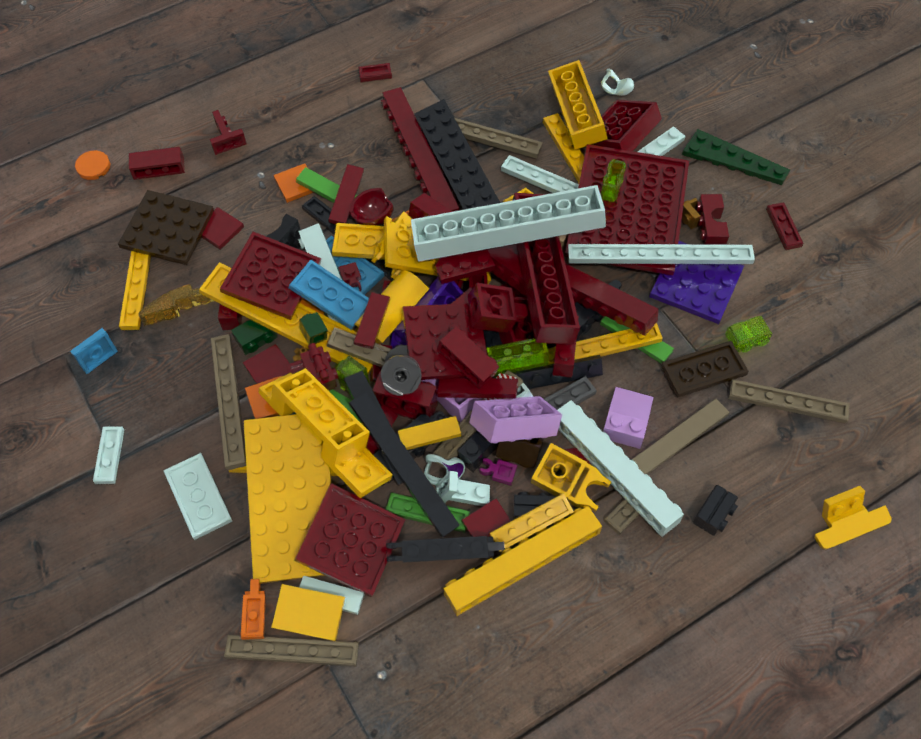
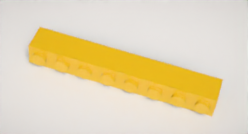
[444,506,602,616]

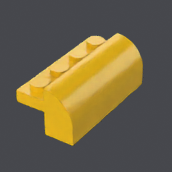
[354,270,429,344]

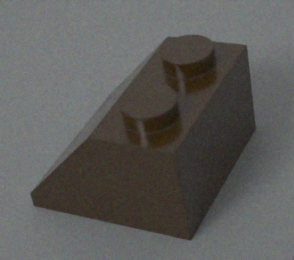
[495,437,544,468]

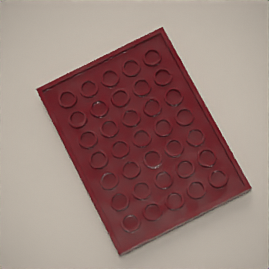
[565,144,689,275]

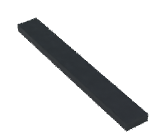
[302,196,410,281]
[349,392,460,538]

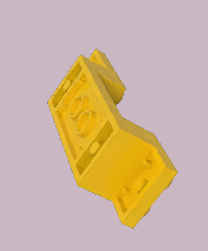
[258,368,393,498]

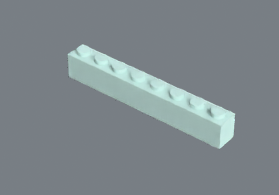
[557,400,684,537]

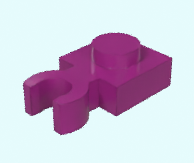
[480,458,517,486]

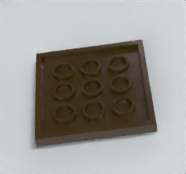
[118,190,214,265]

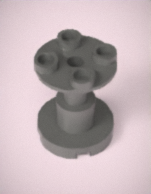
[381,344,422,396]

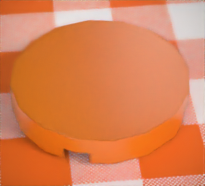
[75,150,111,180]

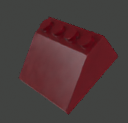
[591,100,662,151]

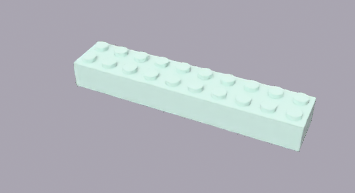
[411,185,606,262]

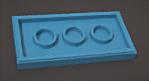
[326,235,385,295]
[289,260,369,330]

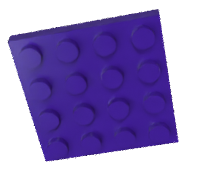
[650,241,744,324]

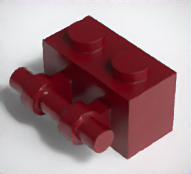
[300,343,339,390]

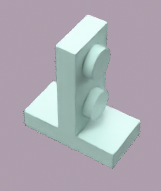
[436,471,490,506]

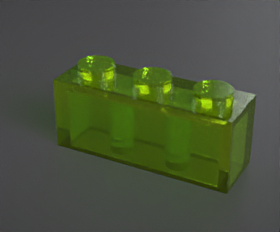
[487,338,549,376]

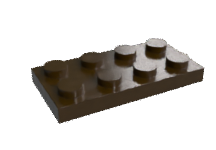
[661,341,749,398]

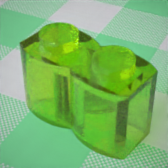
[601,159,626,202]
[725,316,772,353]

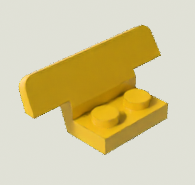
[814,486,892,550]

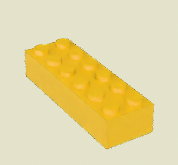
[548,60,607,150]

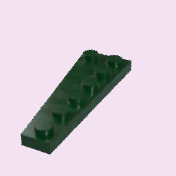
[682,129,790,185]

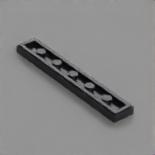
[344,371,403,486]

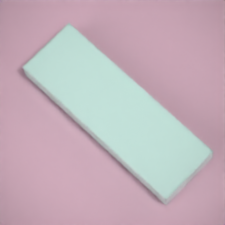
[93,426,124,484]
[299,576,365,615]

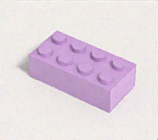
[469,396,562,443]

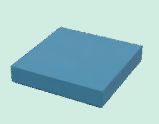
[70,328,117,374]

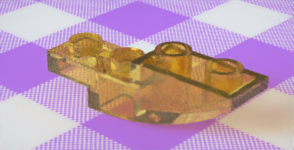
[138,284,214,326]

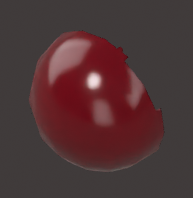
[350,188,394,226]

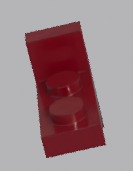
[210,110,247,155]

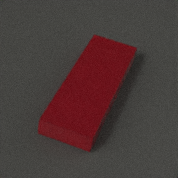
[766,202,804,250]
[354,292,390,349]

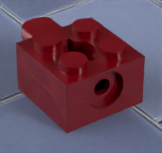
[467,283,528,333]

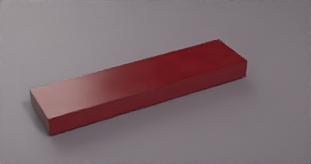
[329,164,364,224]
[437,378,518,399]

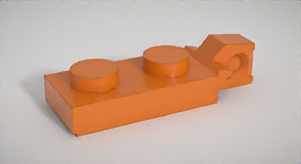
[241,579,266,640]

